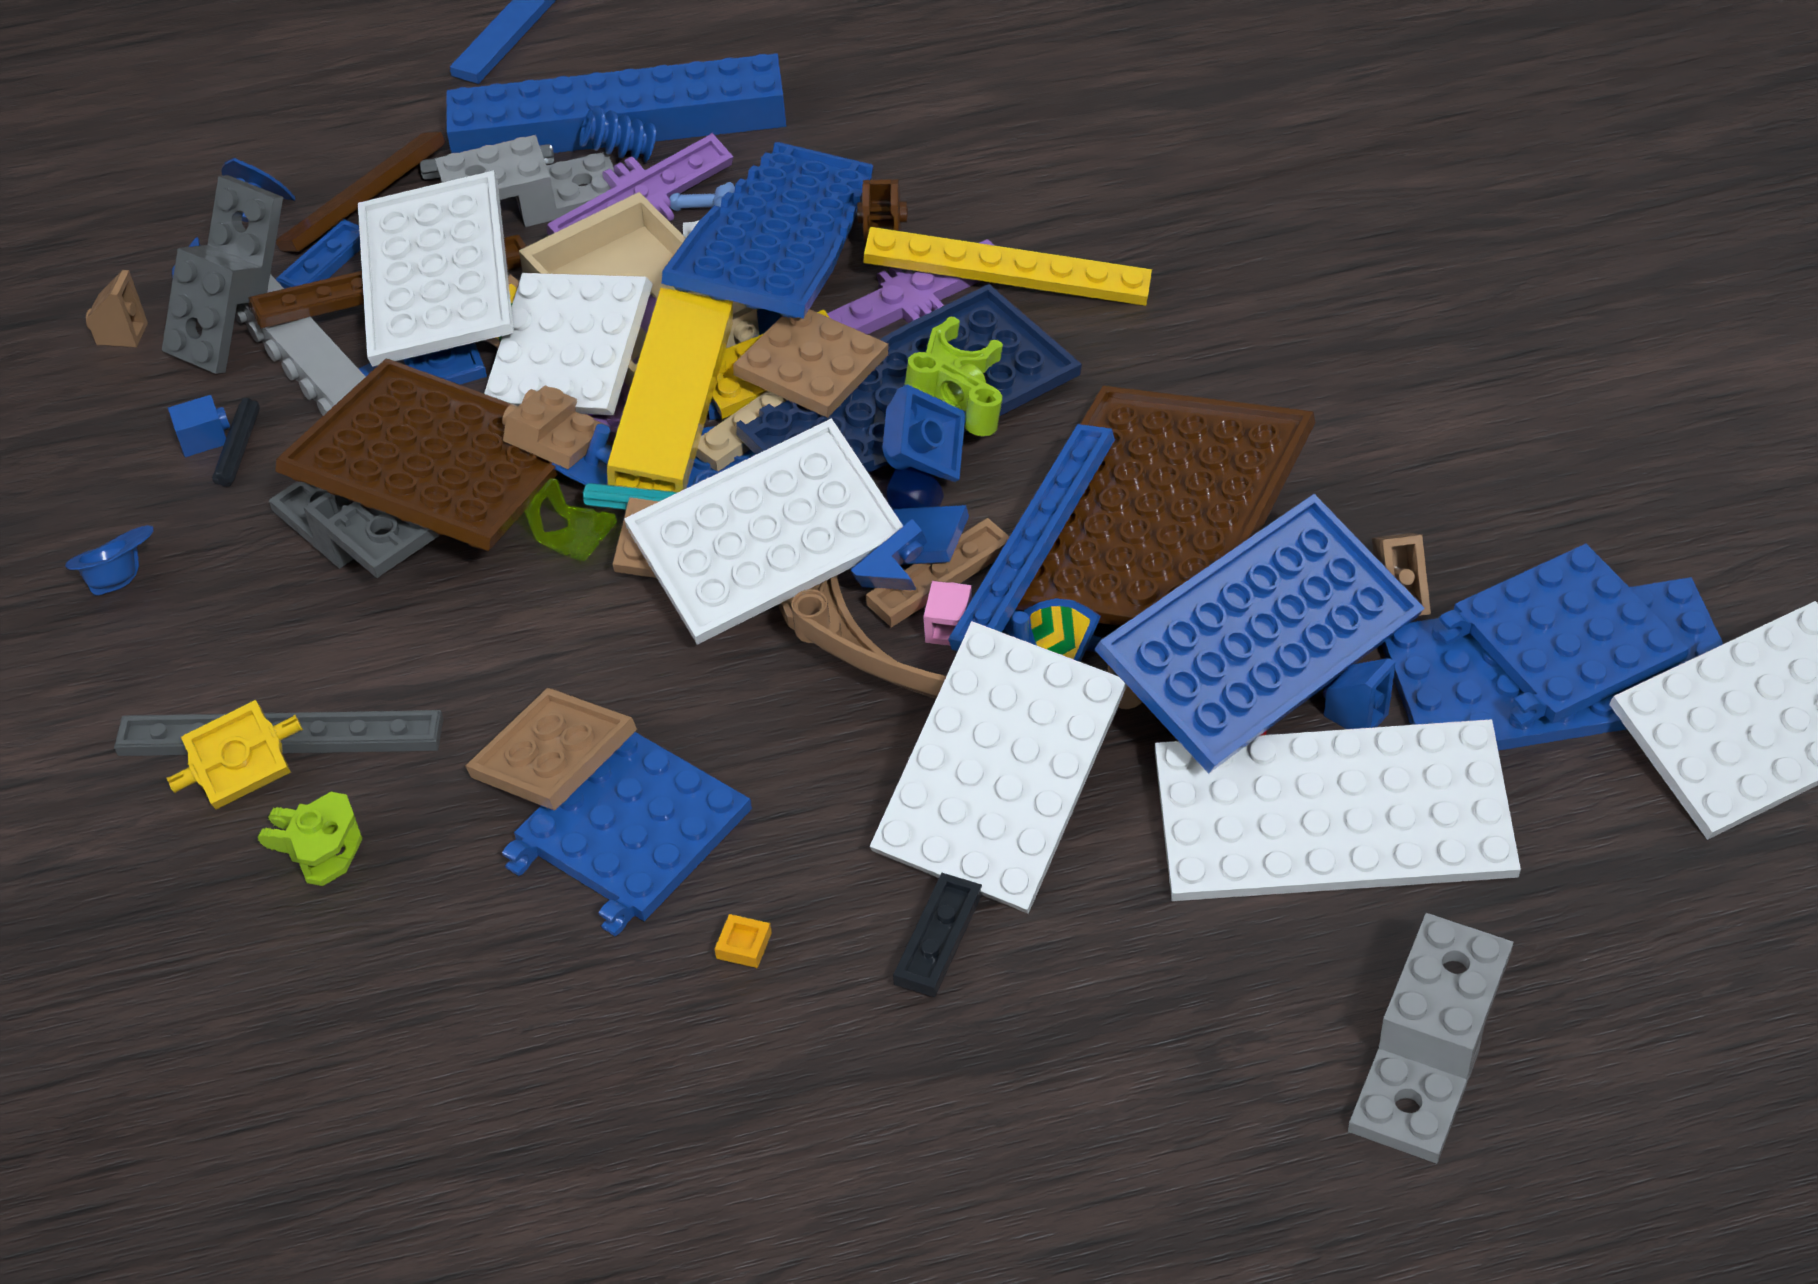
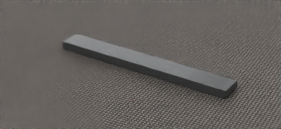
[114,710,443,756]

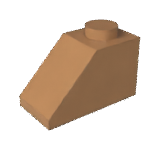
[86,270,148,347]
[1372,533,1431,616]

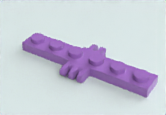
[547,133,733,236]
[827,239,993,334]

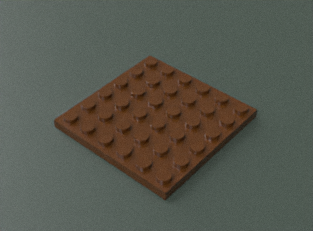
[275,358,559,551]

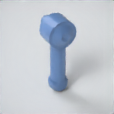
[669,182,735,211]

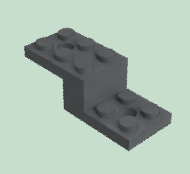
[162,175,283,374]
[269,481,439,578]

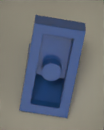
[851,519,927,590]

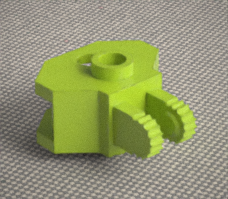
[258,792,362,886]

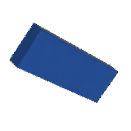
[276,219,361,289]

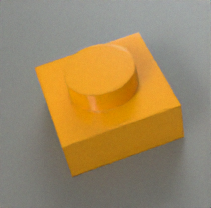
[715,914,772,968]

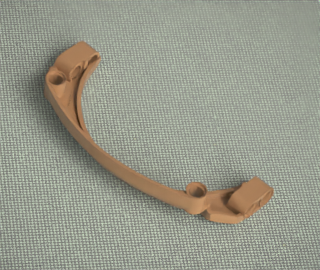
[778,575,1142,709]

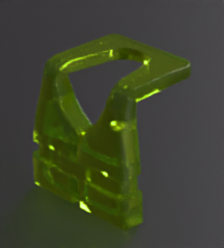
[524,478,617,561]

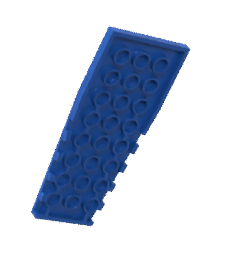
[661,142,873,319]

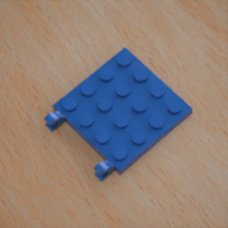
[1437,544,1689,727]
[502,732,752,936]

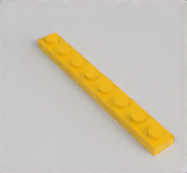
[864,227,1152,306]

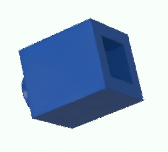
[168,395,230,457]

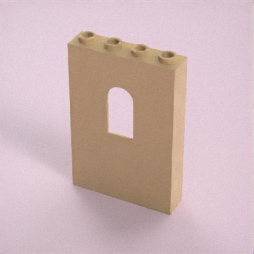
[519,192,759,387]

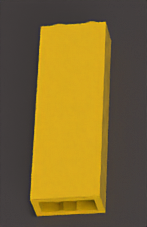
[607,287,733,492]

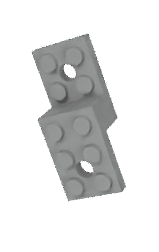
[435,135,615,227]
[1348,913,1514,1164]

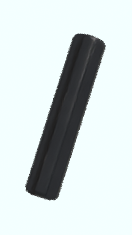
[212,397,260,487]

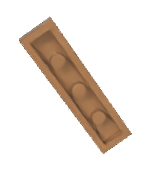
[866,518,1010,627]

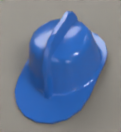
[65,525,154,596]

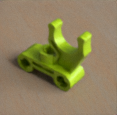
[904,317,1003,436]

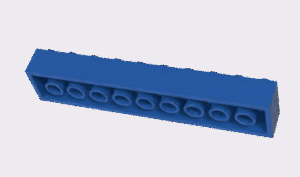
[447,53,787,153]

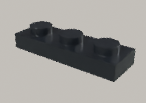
[893,872,983,997]

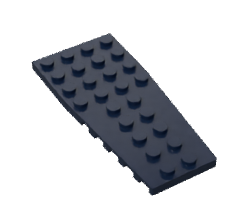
[736,284,1082,472]

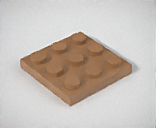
[733,309,888,418]
[465,688,637,811]

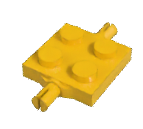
[167,700,303,810]

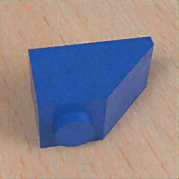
[1323,658,1396,729]

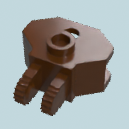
[857,179,908,247]

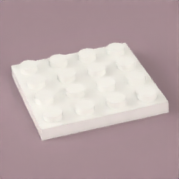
[484,273,653,415]

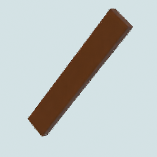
[276,132,446,252]

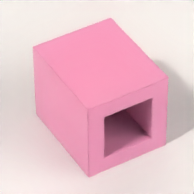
[924,581,972,646]

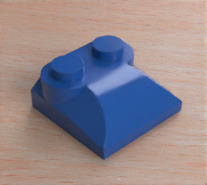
[883,384,966,482]

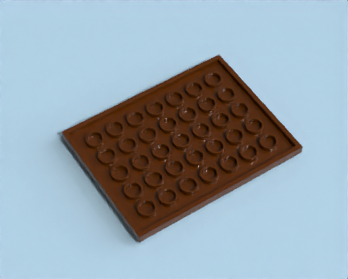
[1016,386,1316,626]

